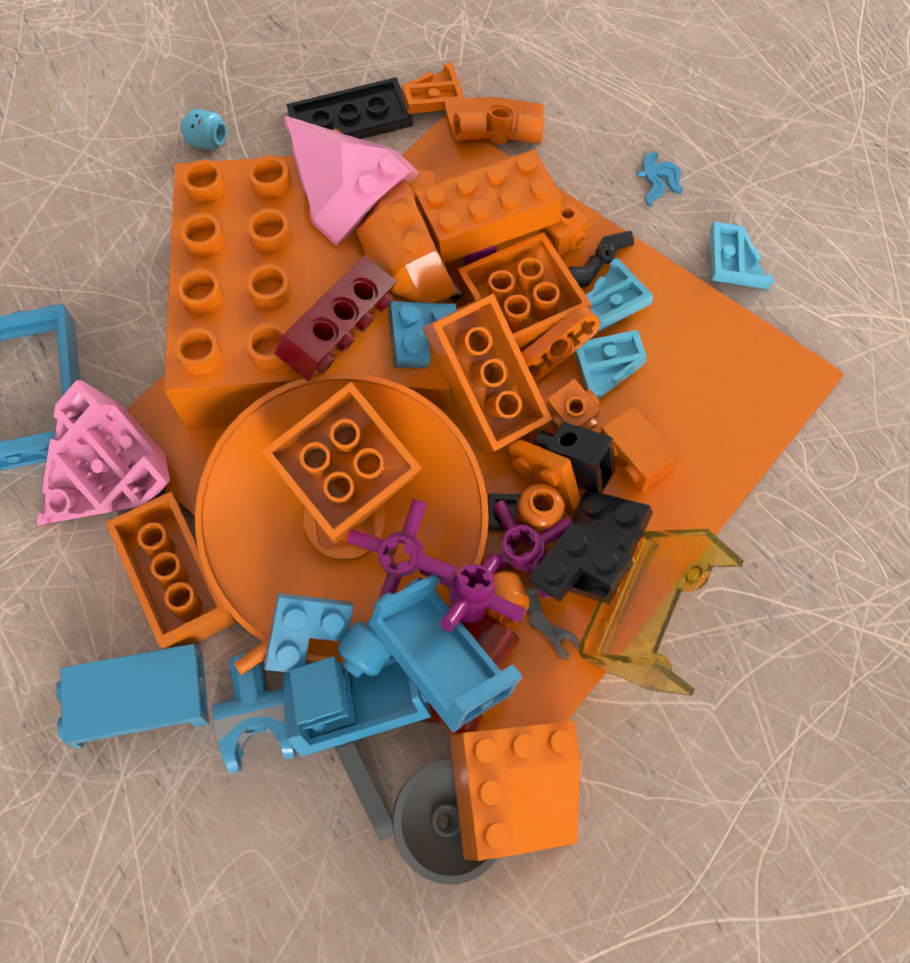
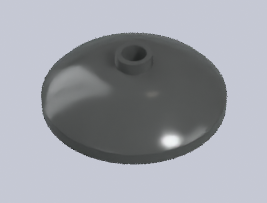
[392,759,498,884]

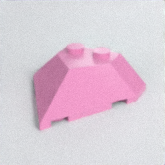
[284,116,419,246]
[36,380,170,526]

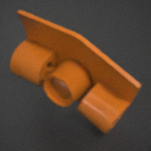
[444,97,545,145]

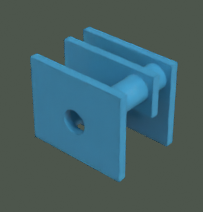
[289,656,357,738]

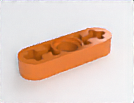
[522,306,600,382]

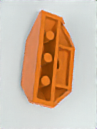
[356,180,457,303]

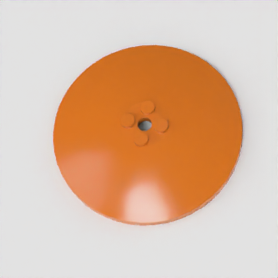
[195,373,489,664]

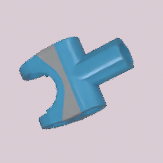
[212,653,297,773]

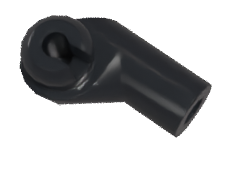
[595,231,634,264]
[568,256,603,288]

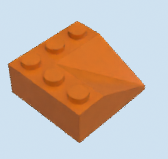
[457,232,592,353]
[261,382,422,543]
[450,721,581,861]

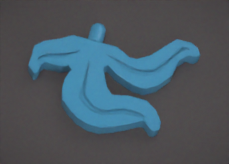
[637,152,683,207]

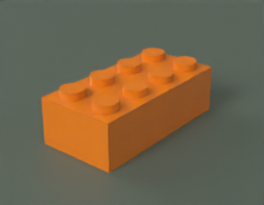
[414,149,563,263]
[421,293,552,452]
[105,491,236,649]

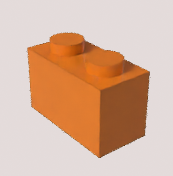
[601,406,679,493]

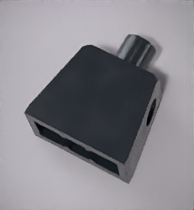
[533,422,615,493]

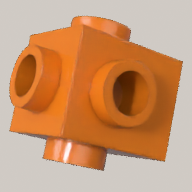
[539,200,590,256]
[546,378,600,430]

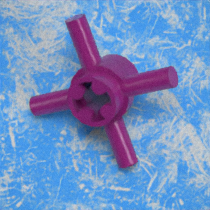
[347,499,457,599]
[480,500,571,599]
[419,553,526,632]

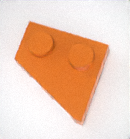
[402,62,465,114]
[508,439,581,516]

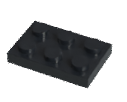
[569,489,653,605]

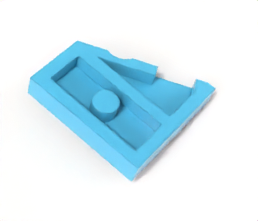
[710,222,774,290]
[586,258,653,332]
[574,330,647,400]

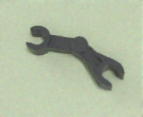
[519,576,579,660]

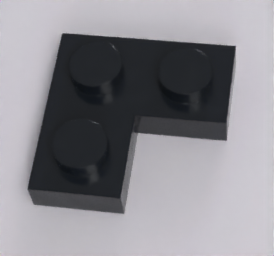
[528,523,634,602]

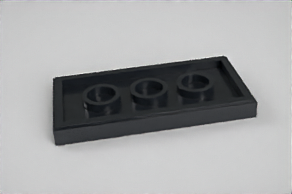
[286,77,413,139]

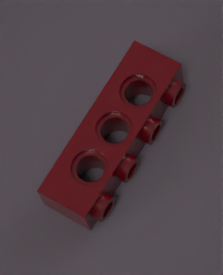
[274,255,397,381]

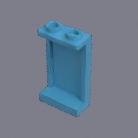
[368,574,523,732]
[56,644,209,748]
[283,655,431,757]

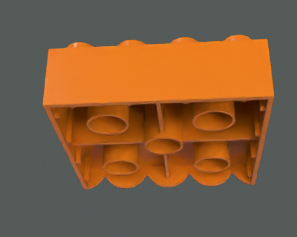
[164,155,451,428]

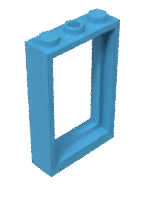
[0,304,80,471]

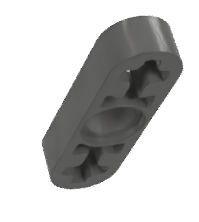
[334,741,393,841]

